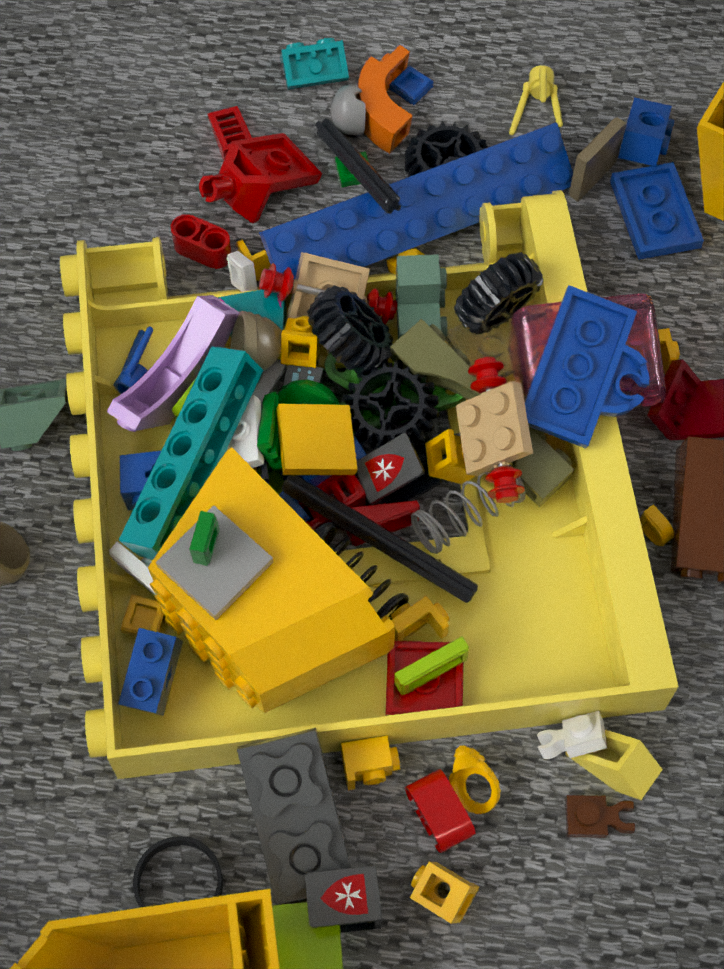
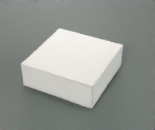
[227,251,257,292]

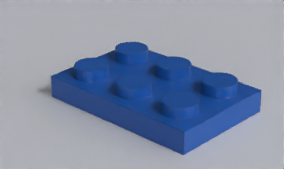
[610,162,704,260]

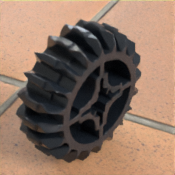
[404,121,487,177]
[454,252,544,335]
[307,285,393,375]
[343,359,439,450]

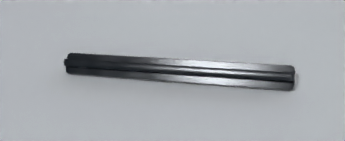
[315,118,402,214]
[281,475,478,603]

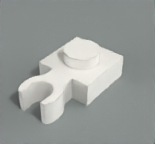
[537,711,607,759]

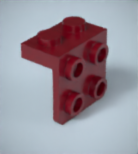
[647,359,724,441]

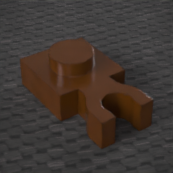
[565,795,635,838]

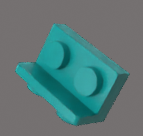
[280,38,349,90]

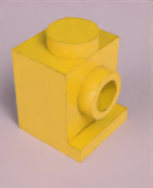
[281,316,321,368]
[425,429,475,484]
[341,735,400,791]
[410,862,479,924]

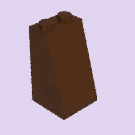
[671,436,724,583]

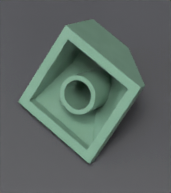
[0,379,67,451]

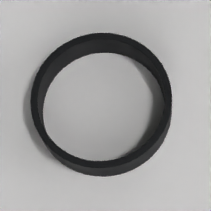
[133,836,223,908]

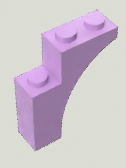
[107,295,239,432]

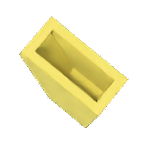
[565,730,663,800]

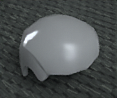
[330,85,366,136]

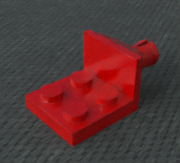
[199,133,322,224]

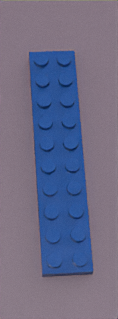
[259,122,573,279]

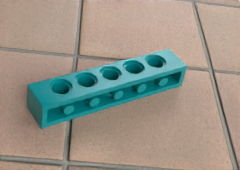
[118,346,263,560]

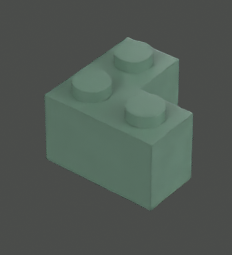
[395,254,447,339]

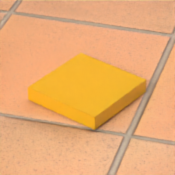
[276,404,358,475]

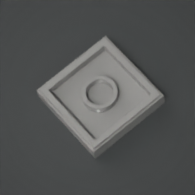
[156,506,273,620]

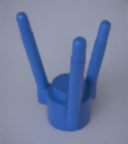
[113,326,153,394]

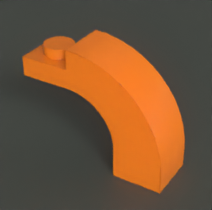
[356,45,413,154]

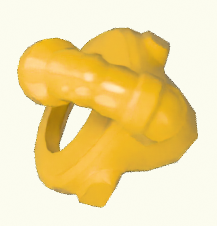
[449,745,501,814]

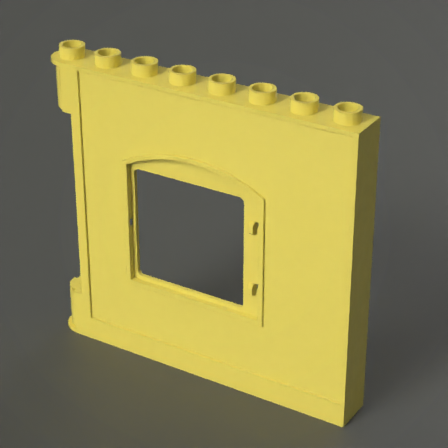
[60,190,679,779]

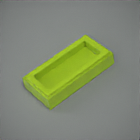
[395,636,469,695]

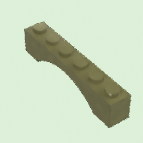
[390,319,574,507]

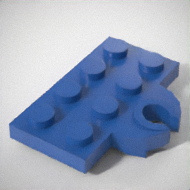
[524,285,650,448]

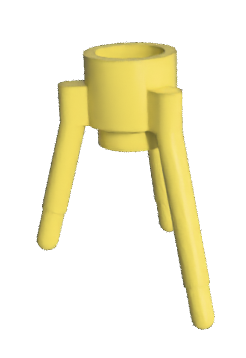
[509,65,563,135]

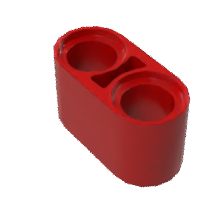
[171,214,232,269]
[405,769,476,853]

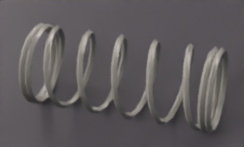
[411,465,526,554]

